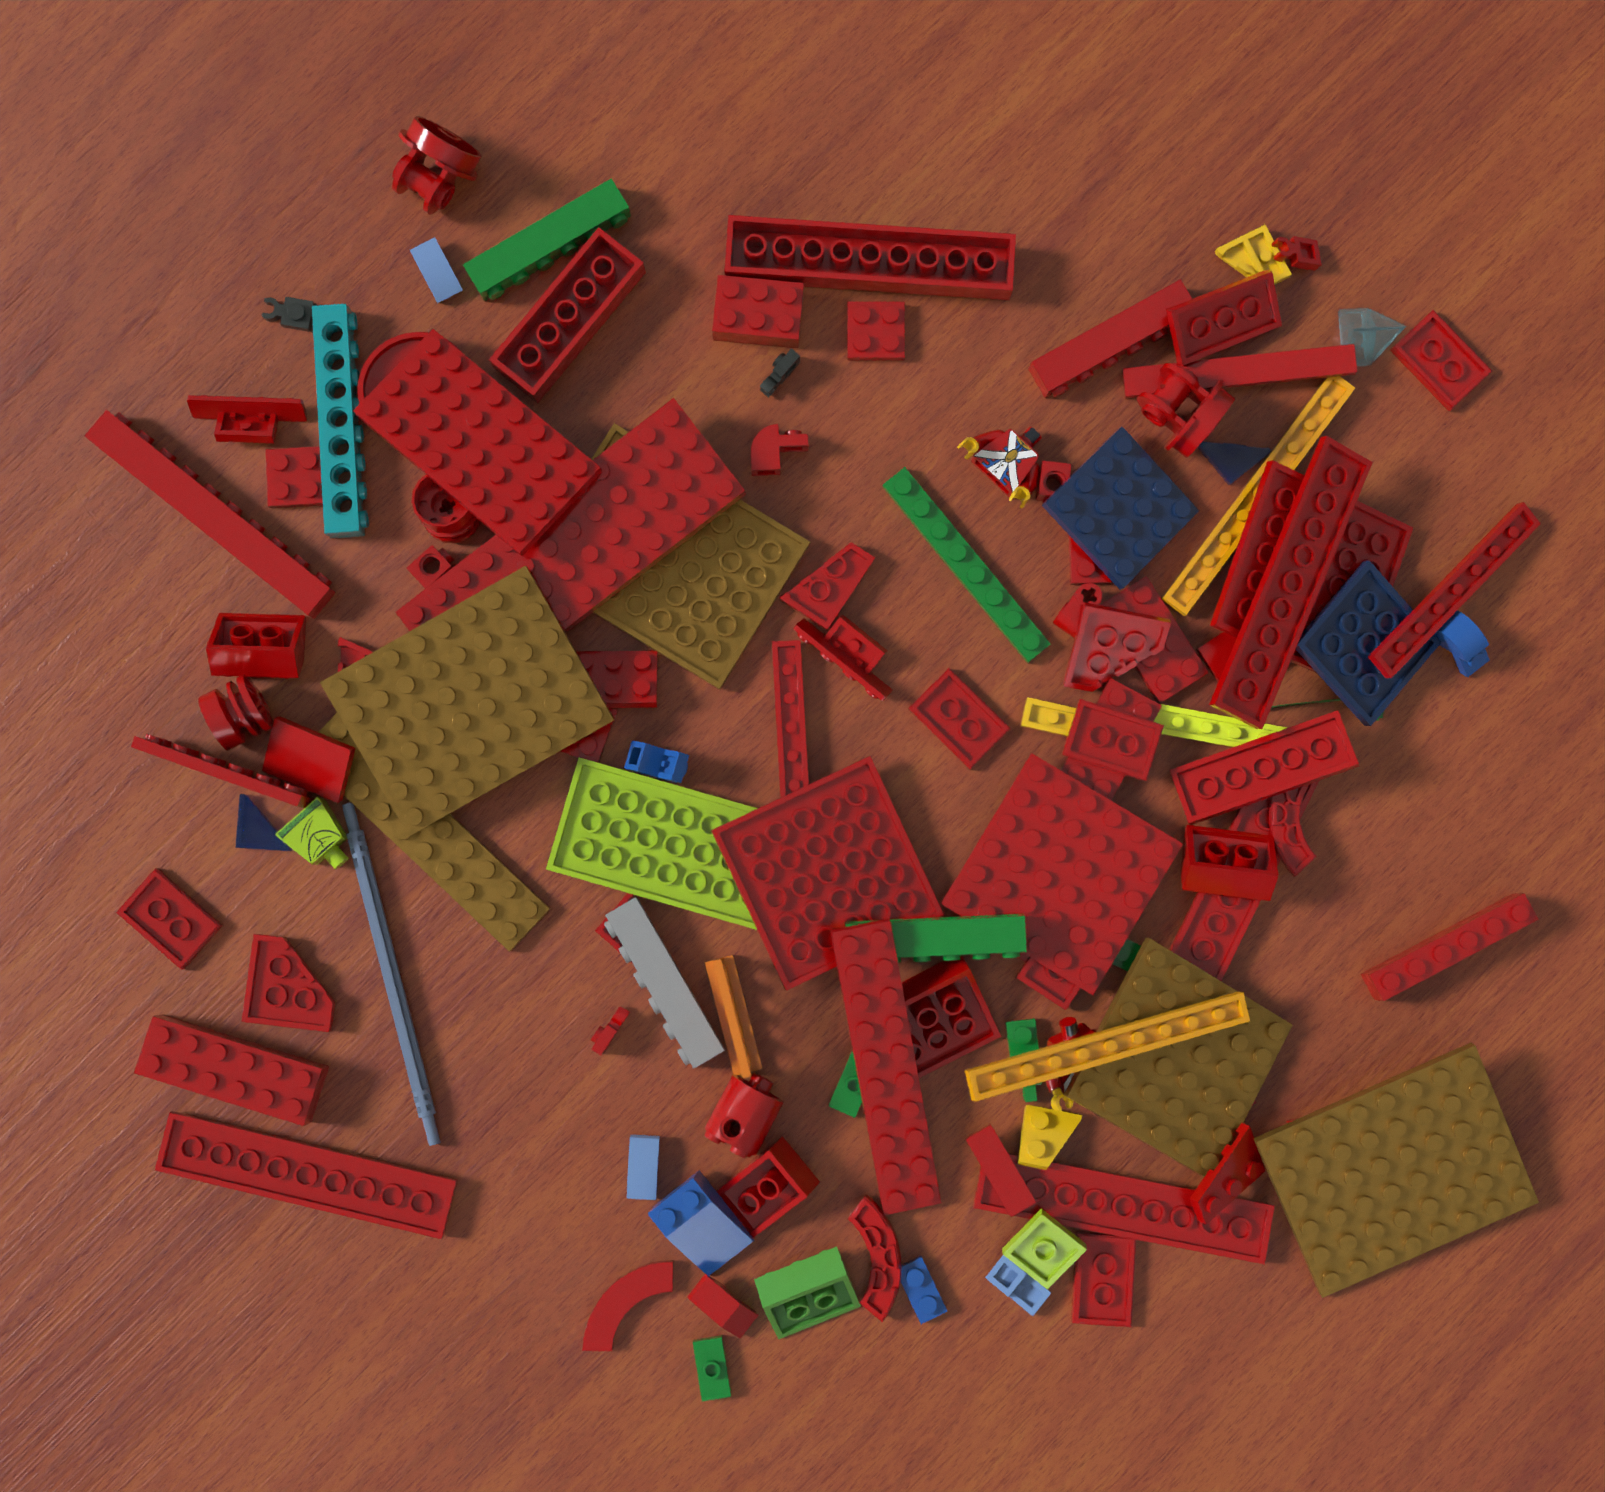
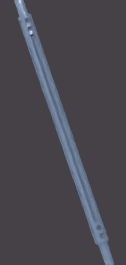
[342,803,441,1146]

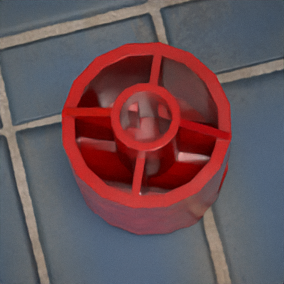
[704,1072,784,1158]

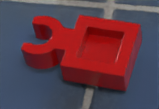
[1271,236,1322,271]
[591,1006,630,1056]

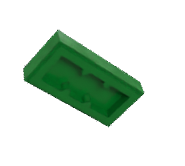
[828,1052,862,1118]
[693,1335,732,1402]

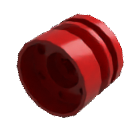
[411,475,481,543]
[198,674,273,751]

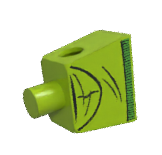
[275,797,349,870]

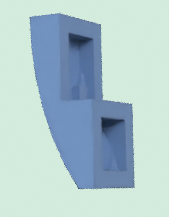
[410,237,463,303]
[627,1134,660,1200]
[985,1255,1052,1316]

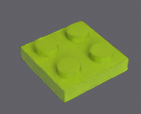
[1002,1208,1087,1289]

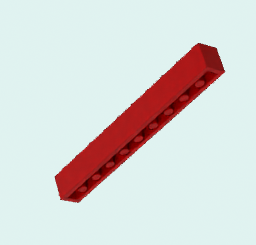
[84,410,336,619]

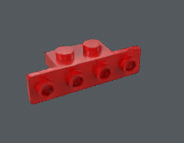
[187,395,307,443]
[793,615,893,701]

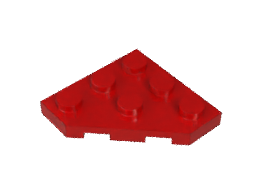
[1063,602,1171,692]
[241,934,335,1032]

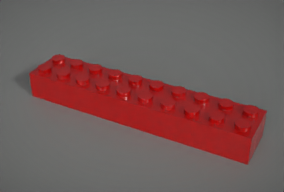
[724,215,1016,300]

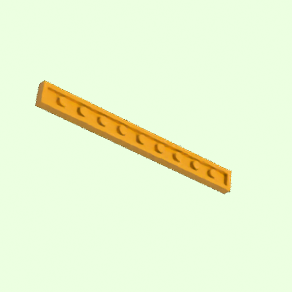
[1162,376,1355,616]
[965,991,1250,1102]

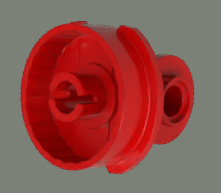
[392,116,482,215]
[1137,363,1235,458]

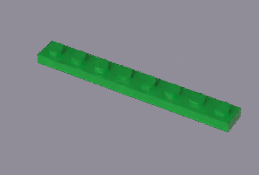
[882,467,1051,663]

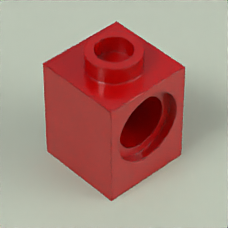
[1036,461,1071,504]
[406,545,454,588]

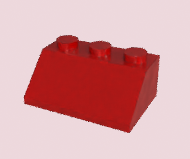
[206,613,306,679]
[1181,825,1279,901]

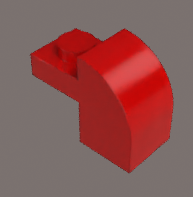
[751,424,808,476]

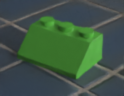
[754,1247,861,1339]

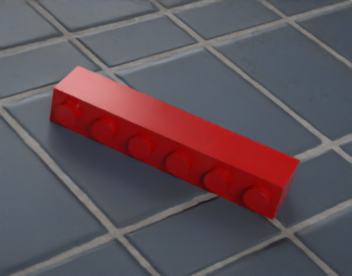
[1028,279,1192,398]
[1361,893,1539,1001]

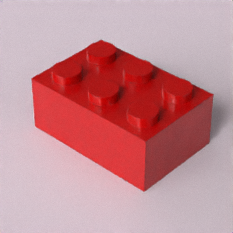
[712,275,804,349]

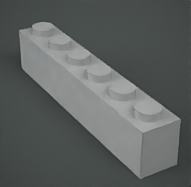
[604,897,725,1069]

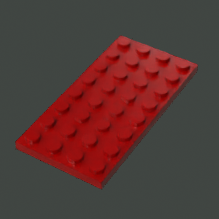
[353,329,602,556]

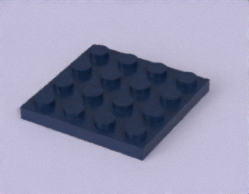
[1042,427,1199,590]
[1296,561,1441,726]

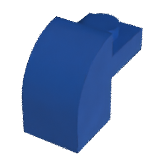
[1434,610,1490,678]
[624,741,689,783]

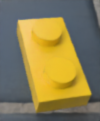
[1021,697,1076,737]

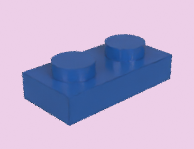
[901,1256,947,1324]

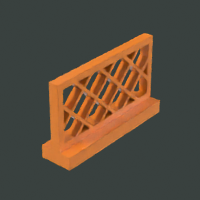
[705,955,763,1078]

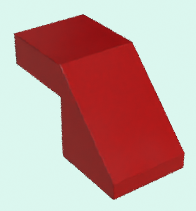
[687,1273,759,1339]

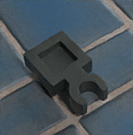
[261,297,316,332]
[760,348,800,398]

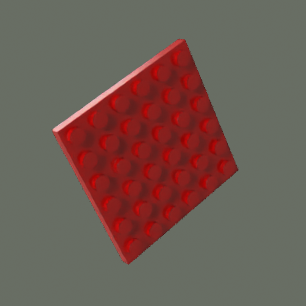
[1210,460,1413,673]
[941,753,1183,995]
[711,756,944,991]

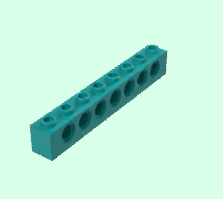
[312,304,369,538]

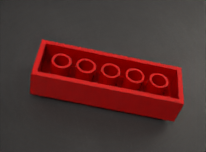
[489,227,646,404]
[134,1014,329,1126]

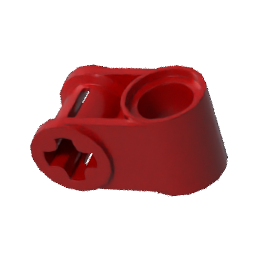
[1052,583,1102,639]

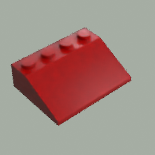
[902,955,1001,1078]

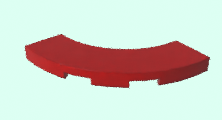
[1269,784,1317,877]
[848,1195,902,1322]
[582,1260,674,1351]

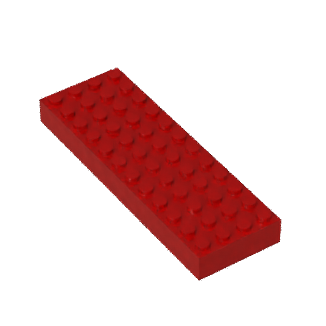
[395,398,746,633]

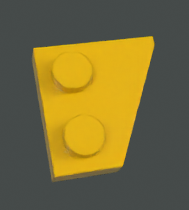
[1215,225,1292,284]
[1017,1105,1082,1170]

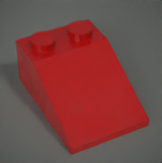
[716,1136,820,1238]

